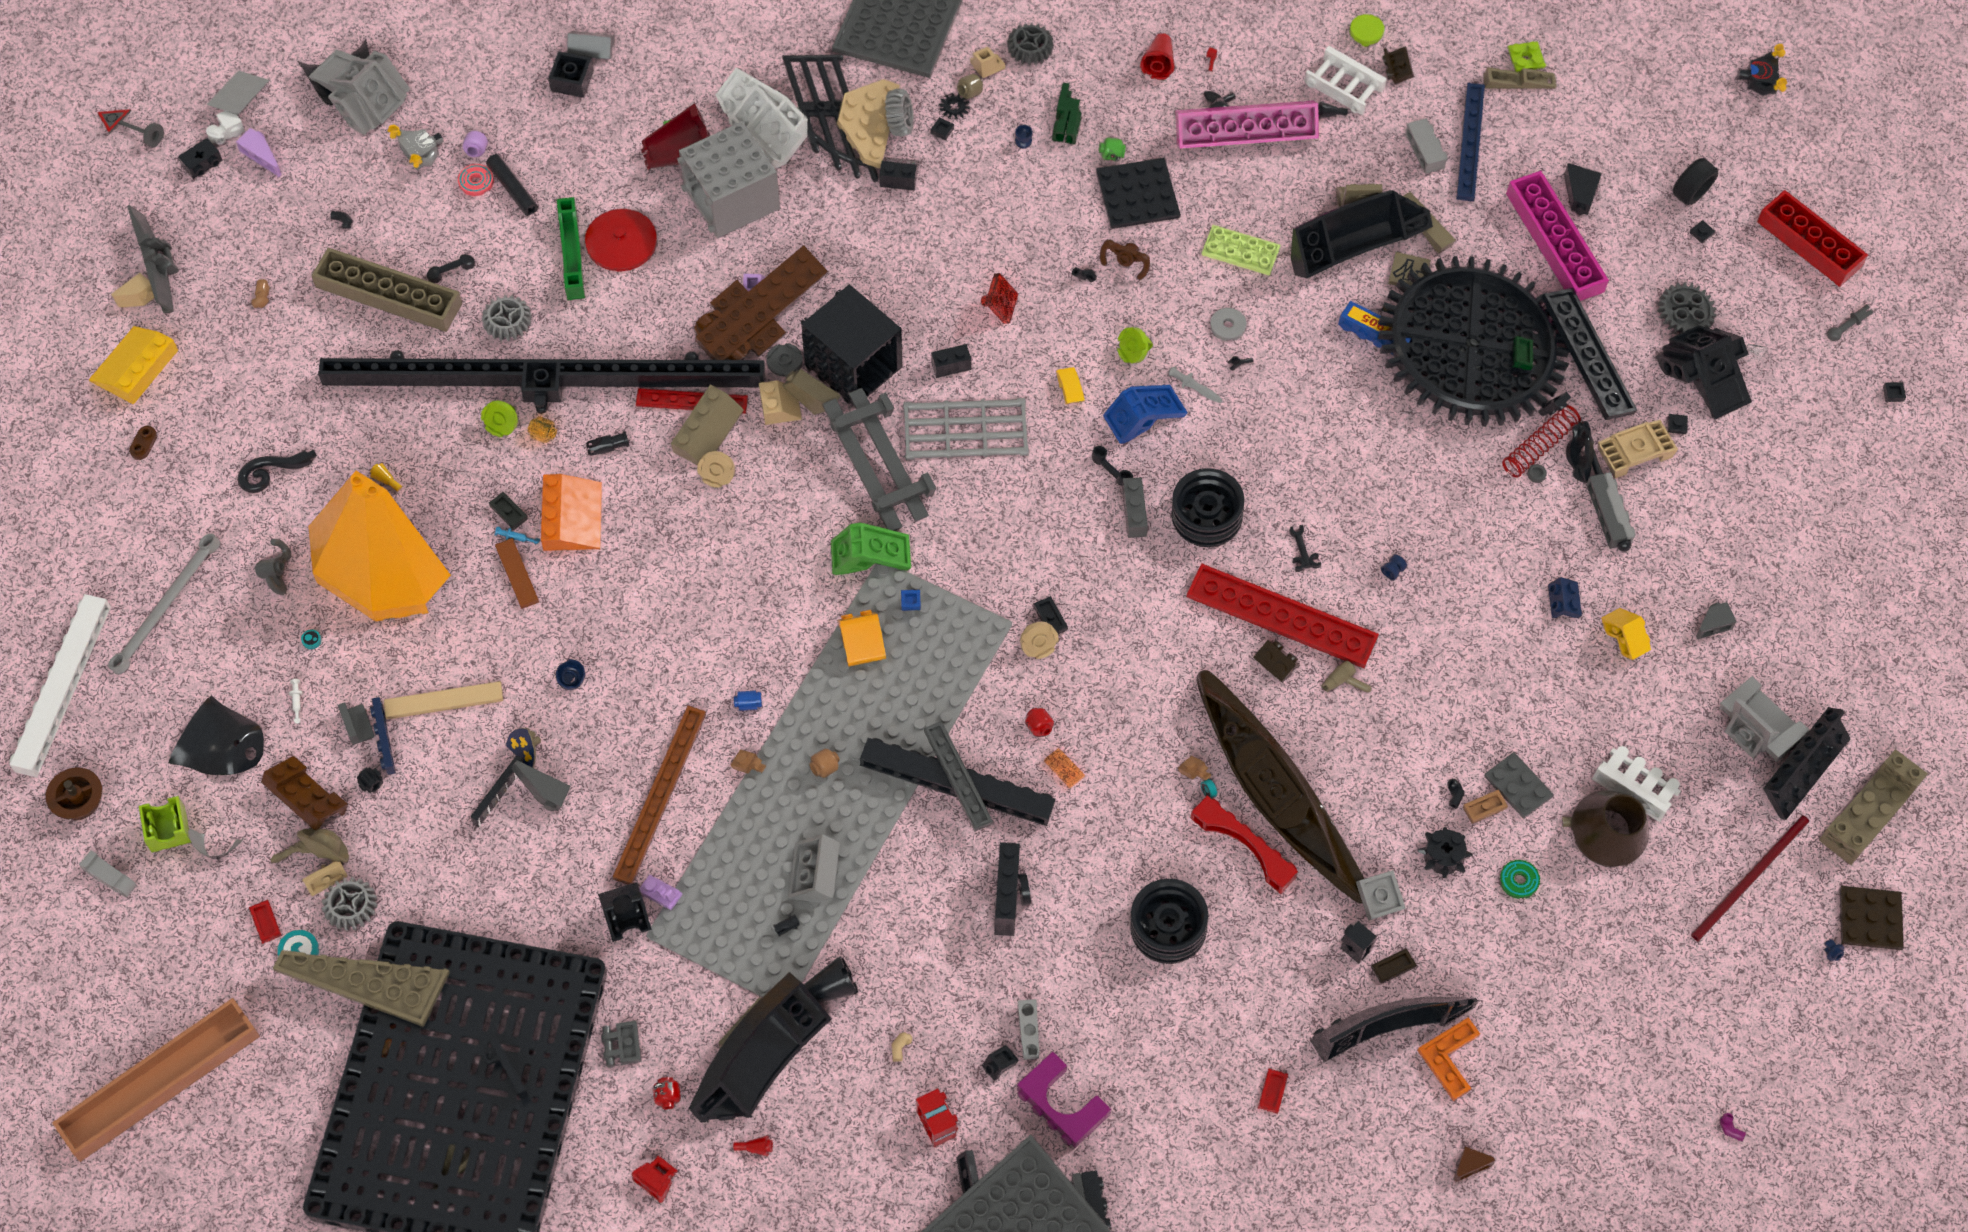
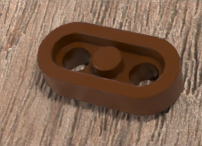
[129,426,157,460]

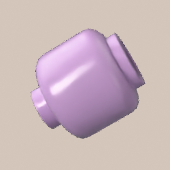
[463,131,488,157]

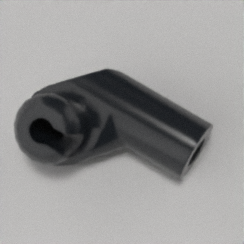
[330,211,353,229]
[1072,267,1097,282]
[1447,779,1465,809]

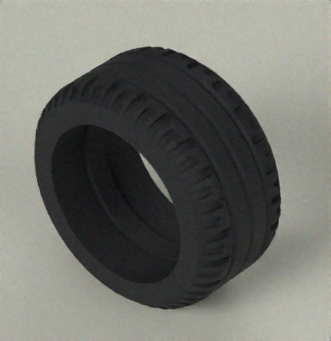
[1673,158,1718,205]

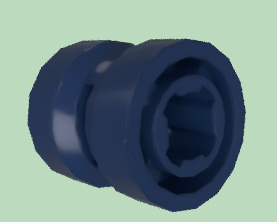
[1015,125,1033,148]
[1381,554,1407,581]

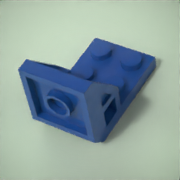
[1103,385,1188,444]

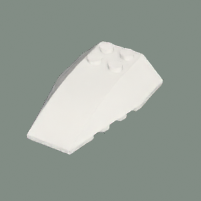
[716,68,807,169]

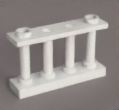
[1304,46,1387,115]

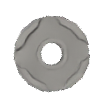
[1210,308,1247,341]

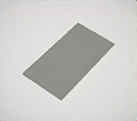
[207,70,270,114]

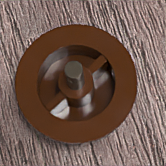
[45,767,103,820]

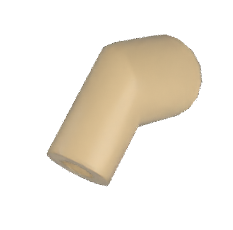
[892,1032,912,1062]

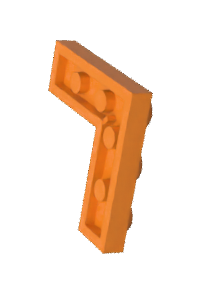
[1417,1017,1480,1101]

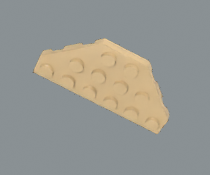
[836,79,900,169]

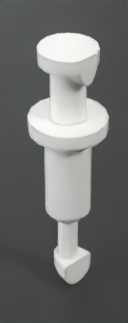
[289,679,303,724]

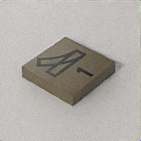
[1388,252,1431,286]

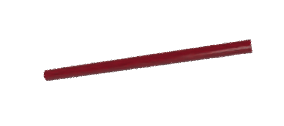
[1691,815,1810,942]

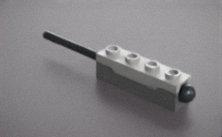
[1586,451,1635,552]

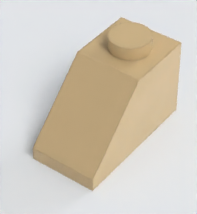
[111,273,154,307]

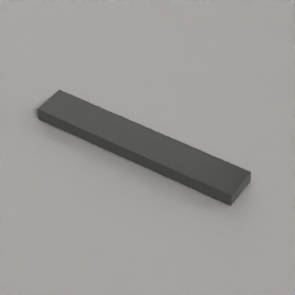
[924,721,993,831]

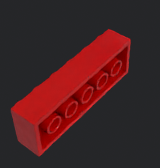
[1757,190,1868,287]

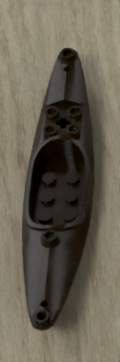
[1196,670,1364,904]

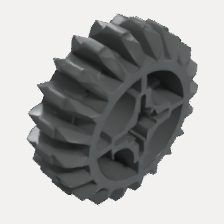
[1007,23,1054,66]

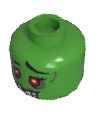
[1099,137,1126,162]

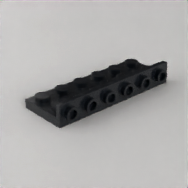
[1763,707,1851,820]

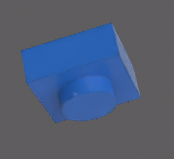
[901,590,921,611]

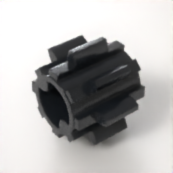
[357,767,383,793]

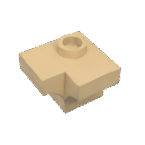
[970,47,1005,78]

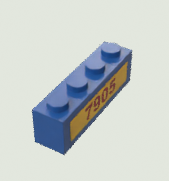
[1338,300,1411,355]

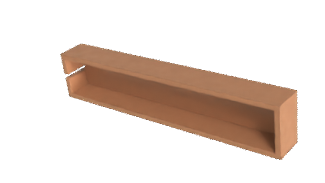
[52,998,260,1162]

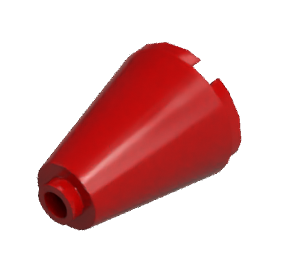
[1140,33,1175,80]

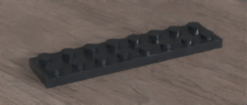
[1541,288,1637,420]

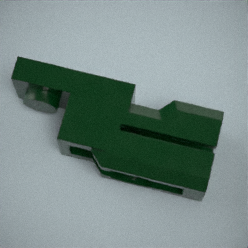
[1052,82,1082,144]

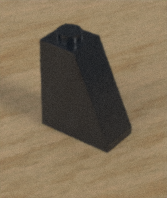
[1564,163,1602,215]

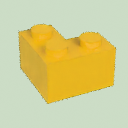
[1601,608,1651,660]

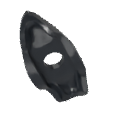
[1566,421,1594,483]

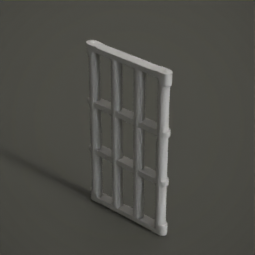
[903,398,1029,460]

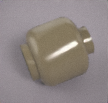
[957,74,983,99]

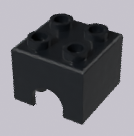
[598,882,652,942]

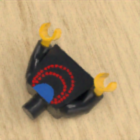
[1737,43,1787,96]

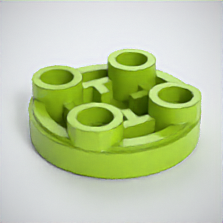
[1349,14,1385,47]

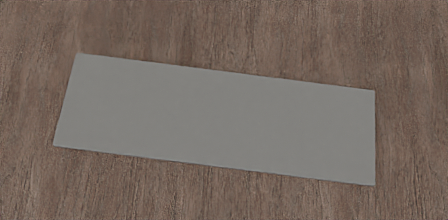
[647,564,1012,997]

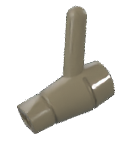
[1321,661,1372,693]

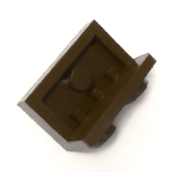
[1382,46,1415,84]
[1253,640,1301,683]

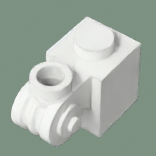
[206,111,245,145]

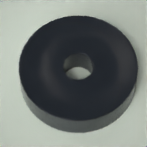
[1018,873,1031,906]

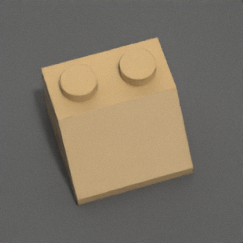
[759,380,802,425]

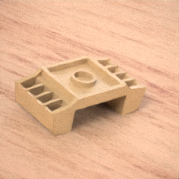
[1597,420,1678,478]

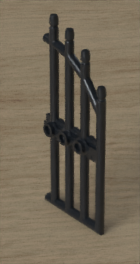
[782,55,878,182]

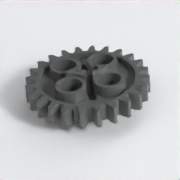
[1657,282,1717,334]

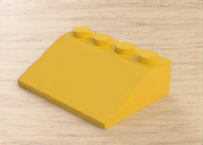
[89,326,178,405]

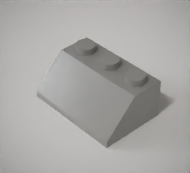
[788,834,840,902]

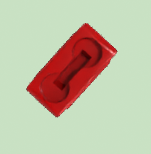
[631,1155,678,1203]

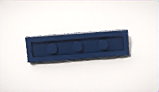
[370,697,396,775]

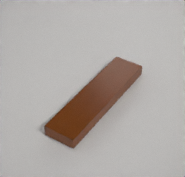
[495,538,539,609]

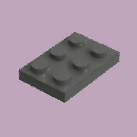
[1484,752,1554,819]

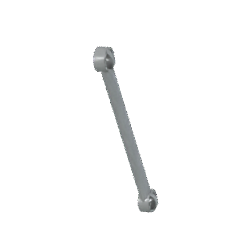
[108,534,220,674]

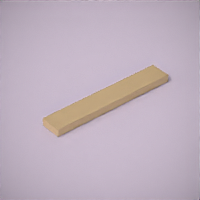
[384,681,503,720]

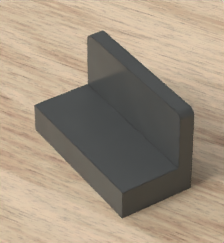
[338,702,375,745]

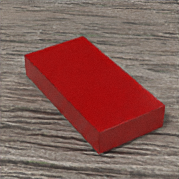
[249,900,282,944]
[1258,1068,1288,1114]

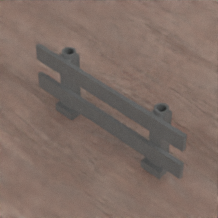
[822,388,936,531]

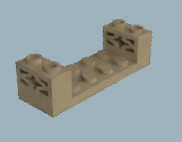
[1819,749,1928,865]

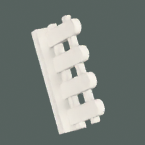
[1592,746,1681,822]

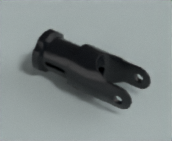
[586,431,630,456]

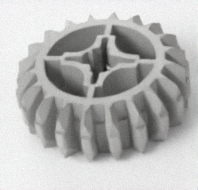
[885,88,914,137]
[482,295,532,342]
[322,877,378,931]

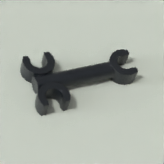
[1289,525,1321,572]

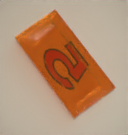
[1044,748,1085,789]

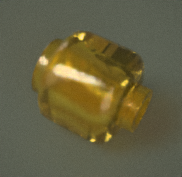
[528,416,557,443]

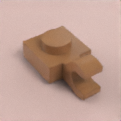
[731,749,766,774]
[1178,756,1211,781]

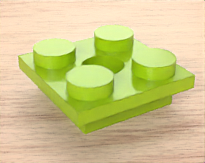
[1507,41,1546,72]

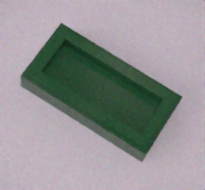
[1513,336,1533,371]

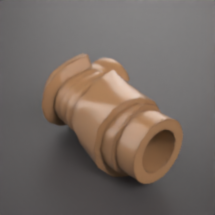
[251,279,270,308]

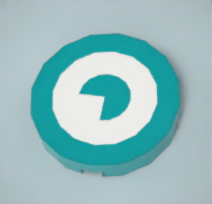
[277,930,319,956]

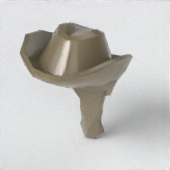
[270,828,349,863]

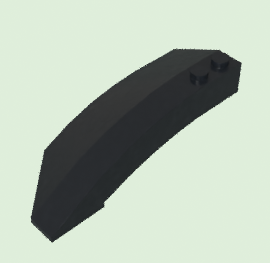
[1291,190,1433,279]
[688,972,832,1123]
[1311,996,1478,1062]

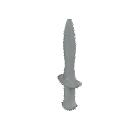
[1169,367,1223,403]

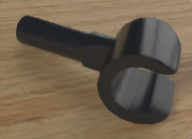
[1227,356,1254,370]

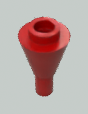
[733,1135,773,1157]

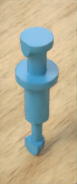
[495,527,540,544]

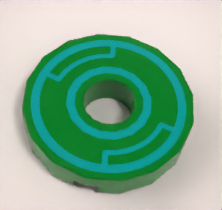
[1500,860,1540,899]

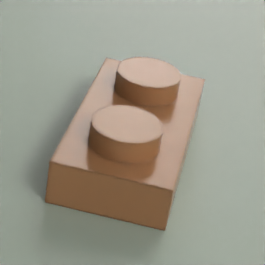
[1463,790,1508,824]

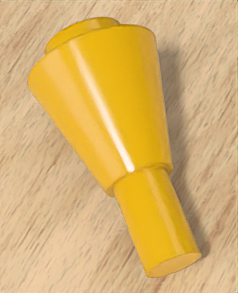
[370,463,402,492]

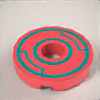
[458,164,494,196]

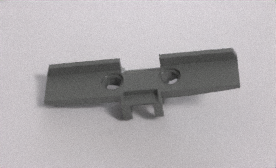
[127,205,179,313]

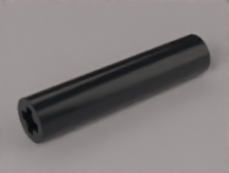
[486,154,538,216]

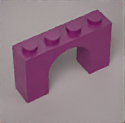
[1017,1051,1111,1148]

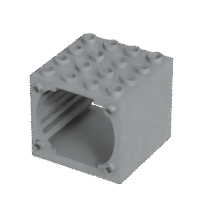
[677,121,780,239]

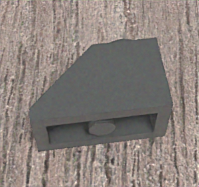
[1696,602,1737,640]

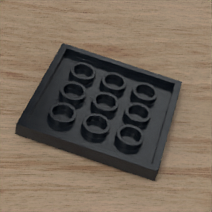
[1096,157,1181,229]

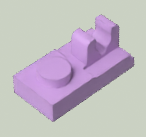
[639,875,683,910]

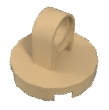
[697,451,735,488]
[1020,622,1059,659]

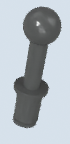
[1827,304,1873,341]

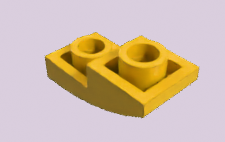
[1056,367,1085,404]

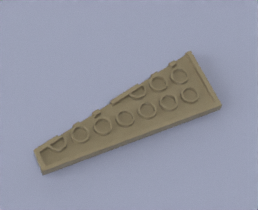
[273,950,450,1027]

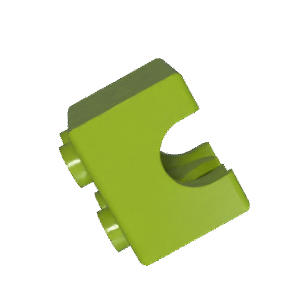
[138,796,191,853]

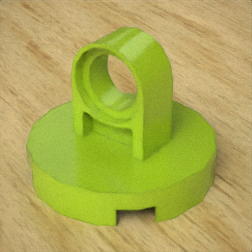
[1117,327,1153,364]
[481,400,518,437]

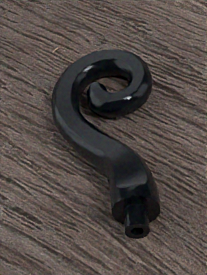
[237,449,317,493]

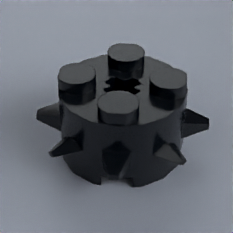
[1417,827,1473,878]

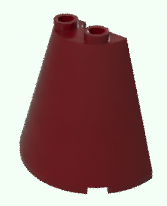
[641,104,711,170]

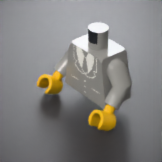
[387,124,444,170]

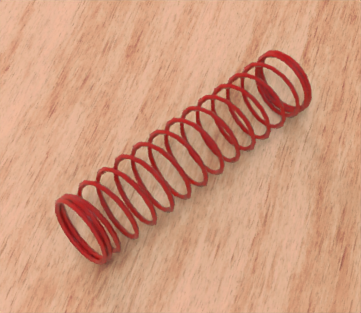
[1502,405,1581,478]

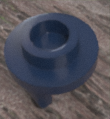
[1824,939,1845,961]

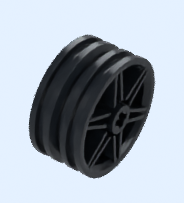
[1172,468,1245,547]
[1130,879,1208,964]

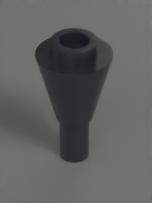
[1318,101,1348,119]

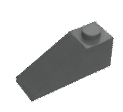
[511,761,571,811]

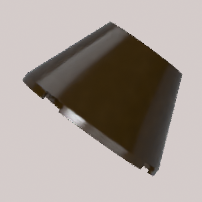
[1571,790,1649,867]

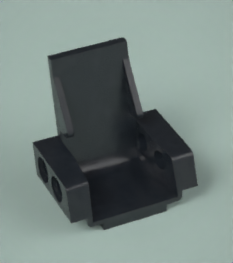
[1656,325,1752,419]

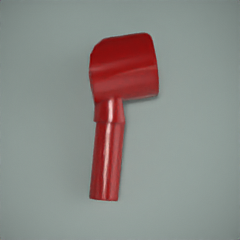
[1206,47,1217,71]

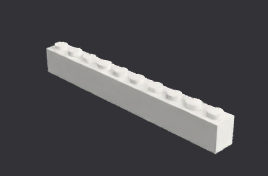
[10,594,111,777]

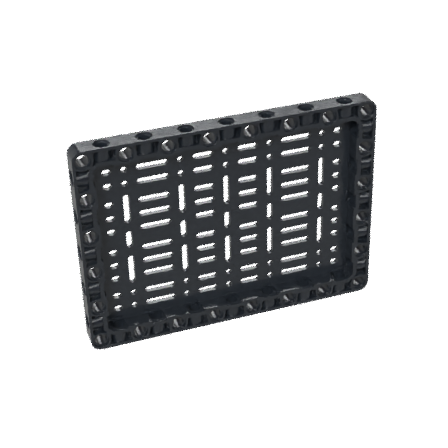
[303,921,607,1232]

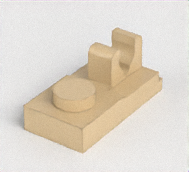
[302,860,348,897]

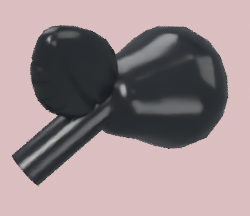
[1204,91,1236,108]

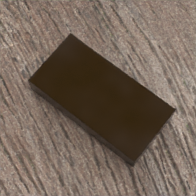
[1371,948,1417,984]

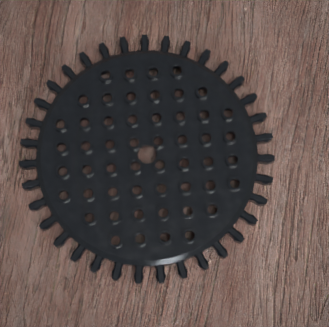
[1377,256,1570,427]

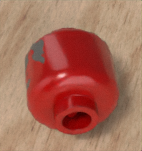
[653,1077,681,1110]

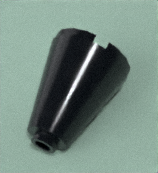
[804,956,859,1003]

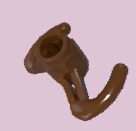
[1100,240,1150,280]

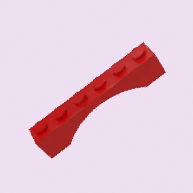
[1190,796,1298,894]

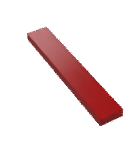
[636,388,748,414]

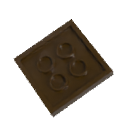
[1839,886,1904,950]

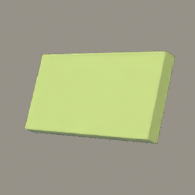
[1202,225,1281,276]

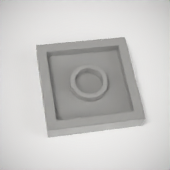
[1356,870,1406,920]

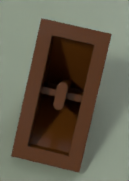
[1454,1146,1496,1183]

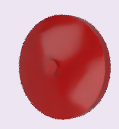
[585,209,657,271]

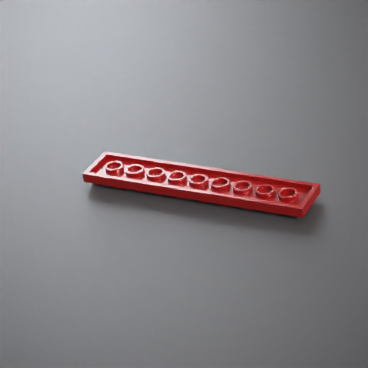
[1186,563,1379,669]

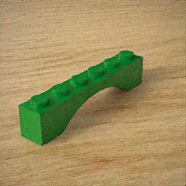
[556,197,585,300]

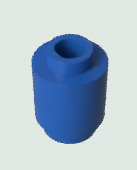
[734,690,762,711]

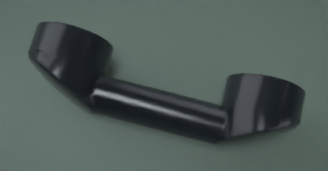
[427,254,475,283]
[1092,446,1133,486]

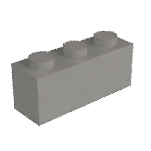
[1405,118,1448,174]

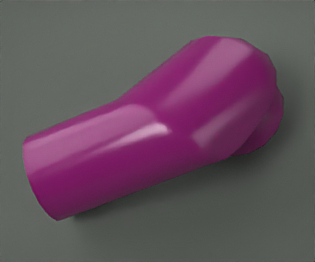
[1720,1113,1746,1142]

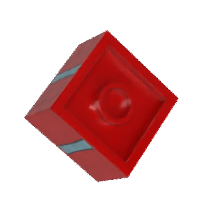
[916,1088,958,1147]

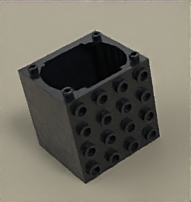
[801,284,903,405]

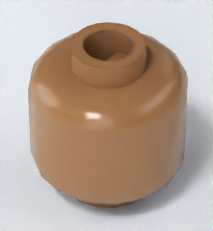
[809,748,840,778]

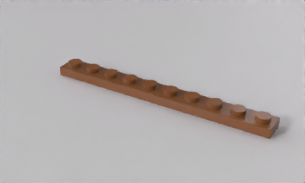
[613,705,706,885]

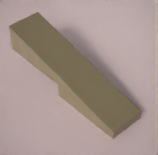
[1483,67,1556,89]
[1403,192,1456,254]

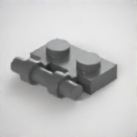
[601,1020,642,1068]

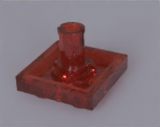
[981,273,1019,324]

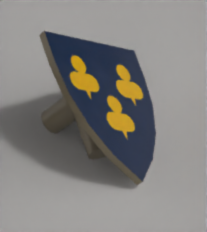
[506,728,541,768]

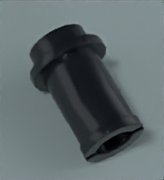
[773,914,800,937]

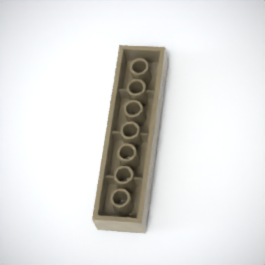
[311,247,462,332]

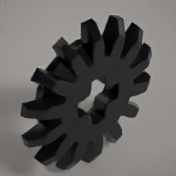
[939,93,970,120]

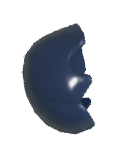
[555,659,586,690]

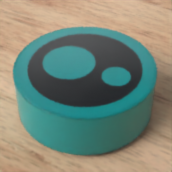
[301,629,322,649]
[1201,779,1218,799]

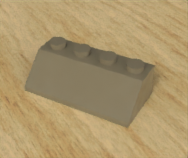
[671,384,744,465]

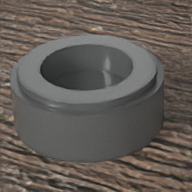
[1527,464,1547,483]

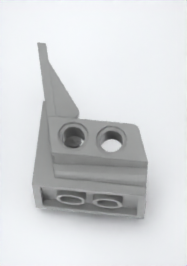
[309,49,410,135]
[1719,676,1809,762]

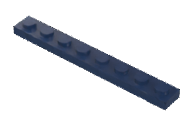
[1456,83,1485,202]

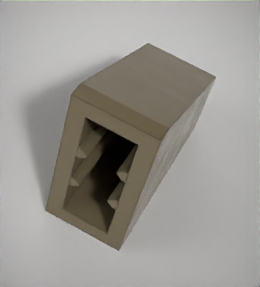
[783,369,841,415]

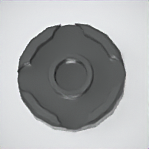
[767,343,803,377]

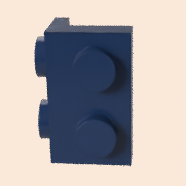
[1548,577,1582,618]

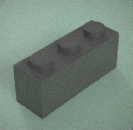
[1122,477,1148,538]

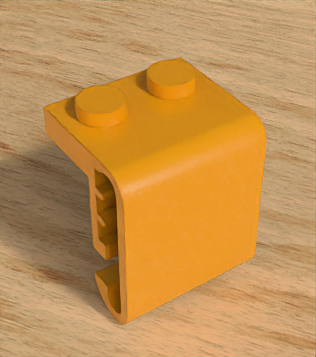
[837,609,886,667]

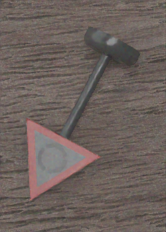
[97,109,164,148]

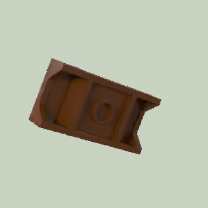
[261,756,348,831]

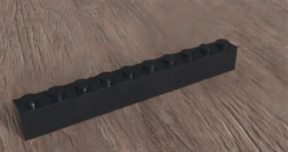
[860,738,1056,826]

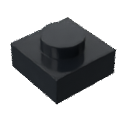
[931,117,954,141]
[1689,220,1716,244]
[1883,382,1906,402]
[1668,414,1688,434]

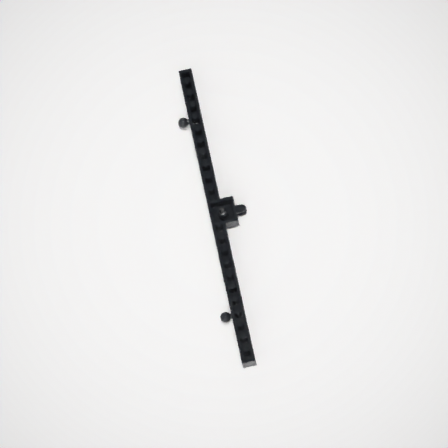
[318,350,765,414]

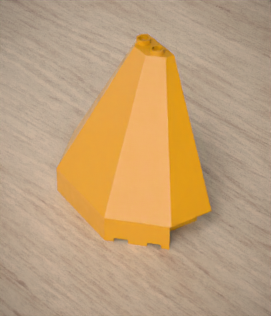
[308,470,451,622]

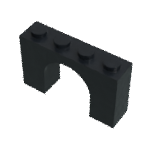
[994,842,1020,936]

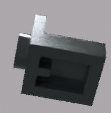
[982,1045,1019,1081]

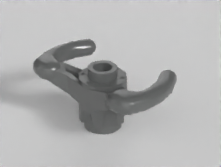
[255,539,291,595]

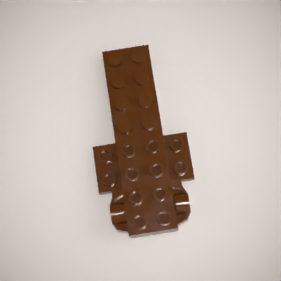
[694,245,828,360]

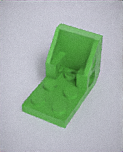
[831,522,911,575]

